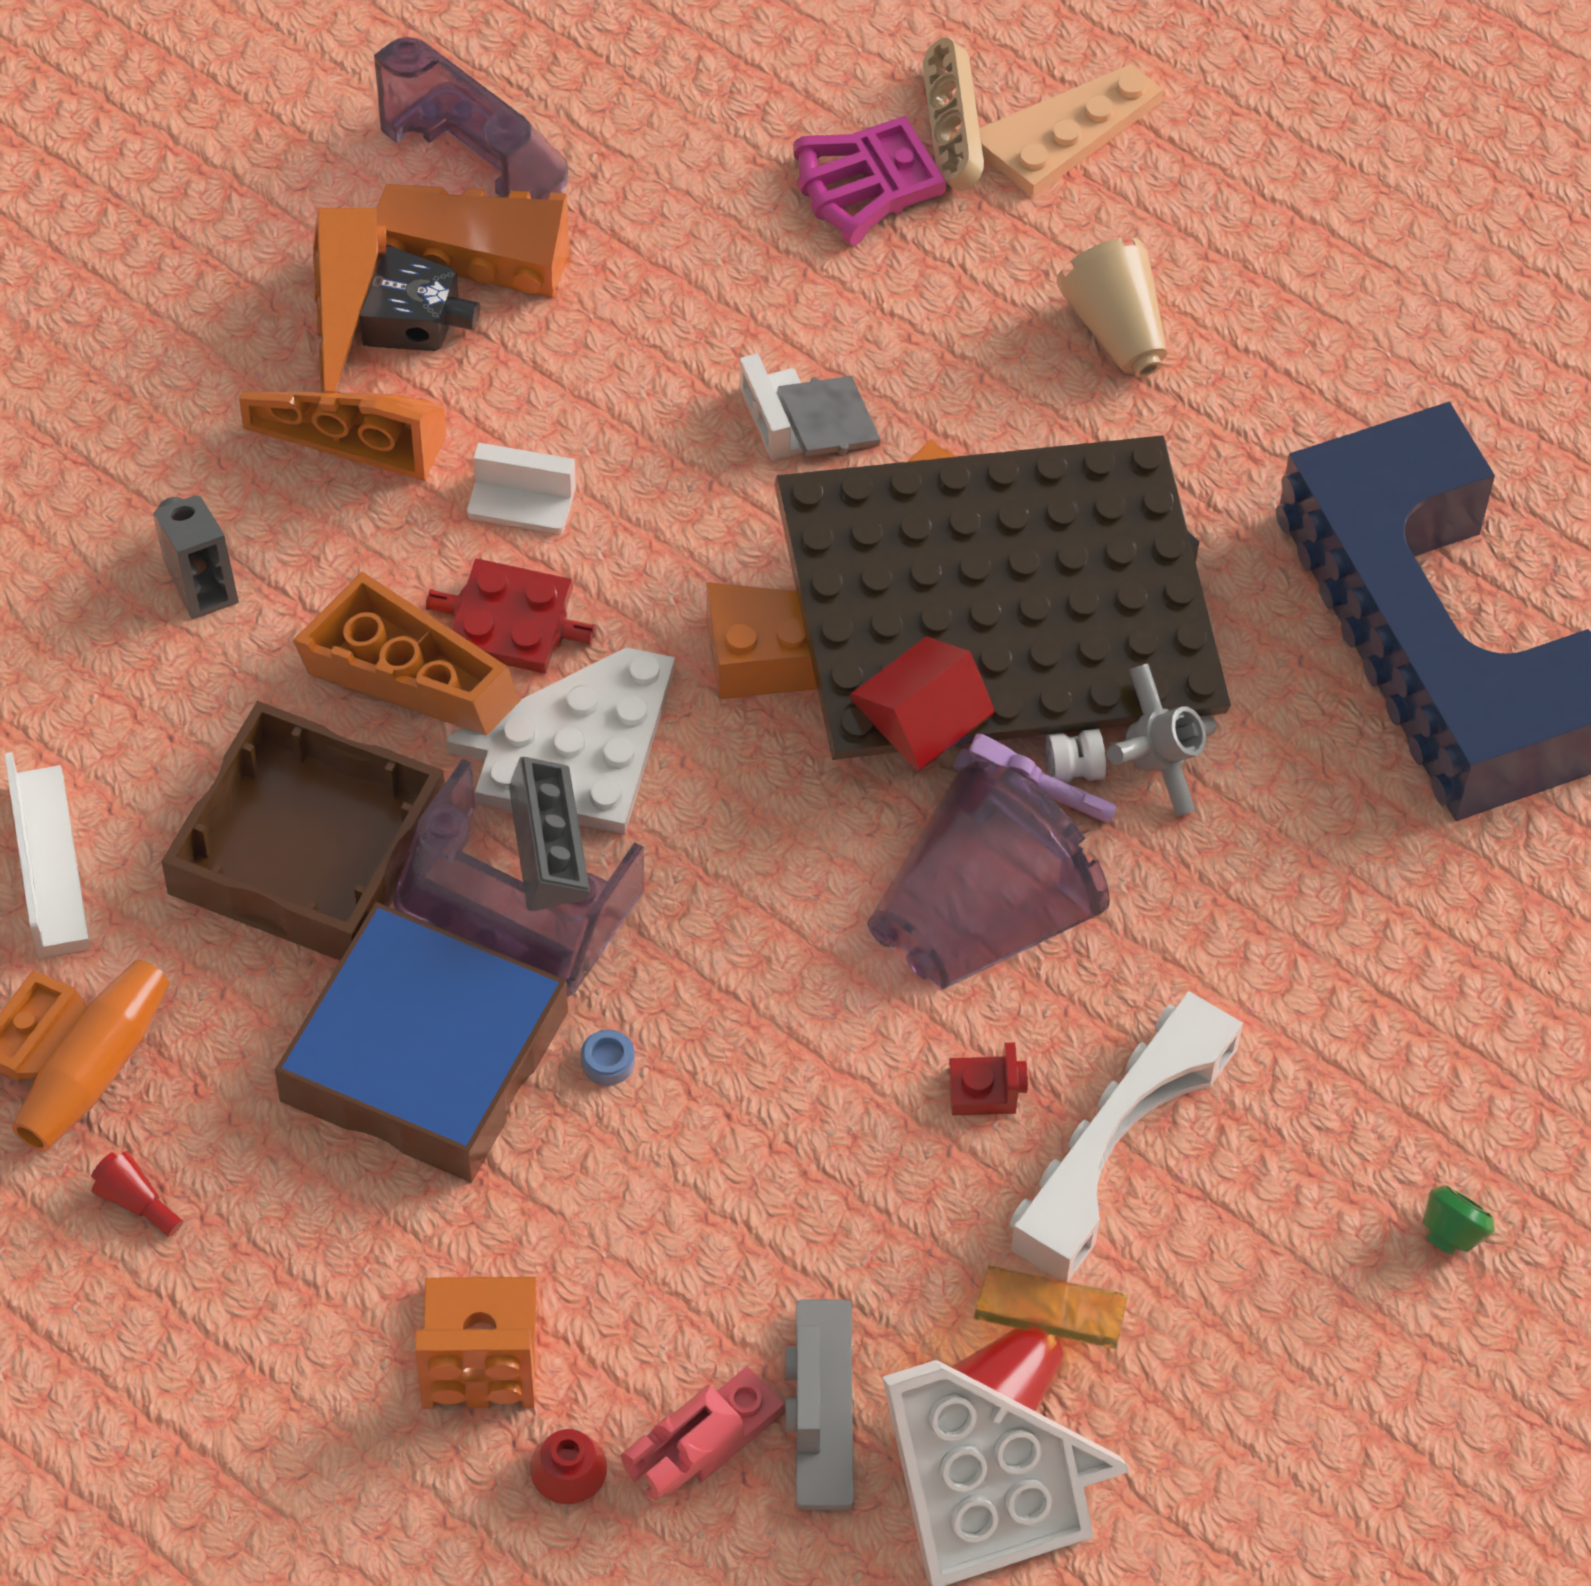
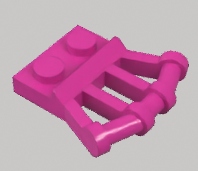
[793,116,946,246]

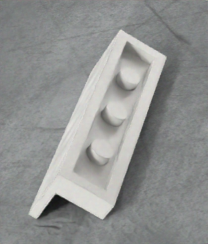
[4,752,91,959]

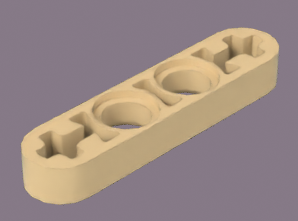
[923,38,984,191]

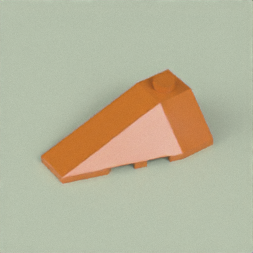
[313,208,386,393]
[239,391,446,481]

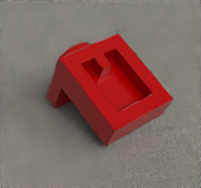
[948,1042,1028,1116]

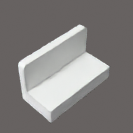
[739,353,803,461]
[467,443,576,535]

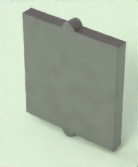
[776,376,881,457]

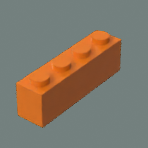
[376,184,569,298]

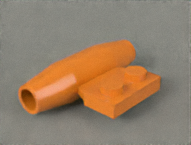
[0,960,170,1152]

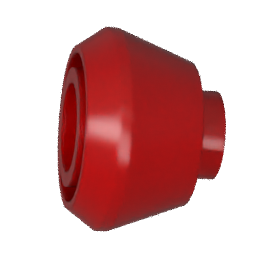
[530,1429,607,1504]

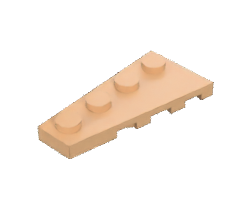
[979,64,1164,198]

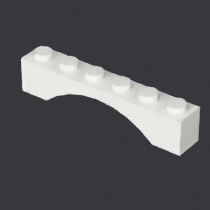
[1009,991,1243,1284]

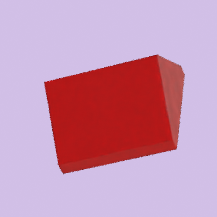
[849,636,995,773]

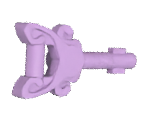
[953,734,1116,823]

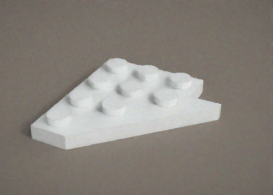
[446,647,675,834]
[882,1360,1129,1586]

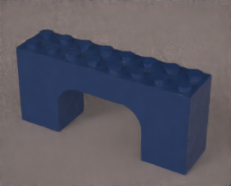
[1276,401,1591,821]

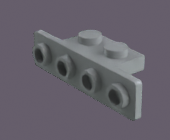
[785,1299,853,1510]

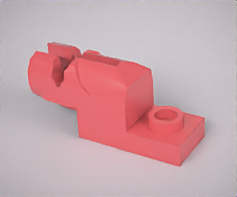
[621,1366,785,1500]

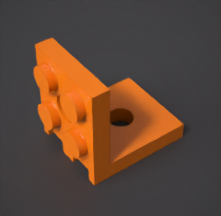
[415,1277,537,1409]

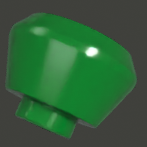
[1423,1185,1495,1255]

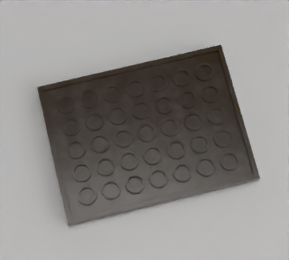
[774,435,1231,760]

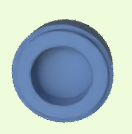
[581,1030,635,1086]

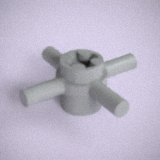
[1107,663,1216,816]

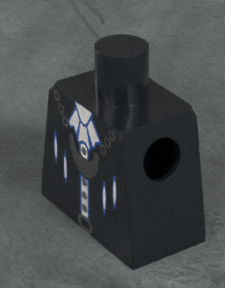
[360,246,480,351]

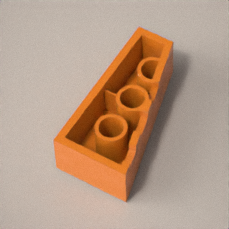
[293,571,521,736]
[706,582,817,699]

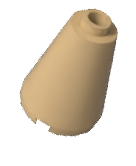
[1056,238,1167,377]

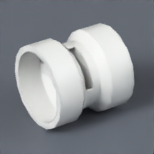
[1046,729,1106,784]

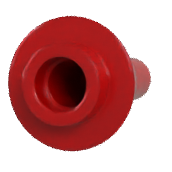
[91,1151,183,1237]

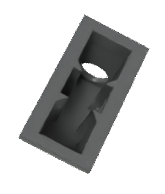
[153,496,239,619]

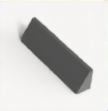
[509,756,590,911]

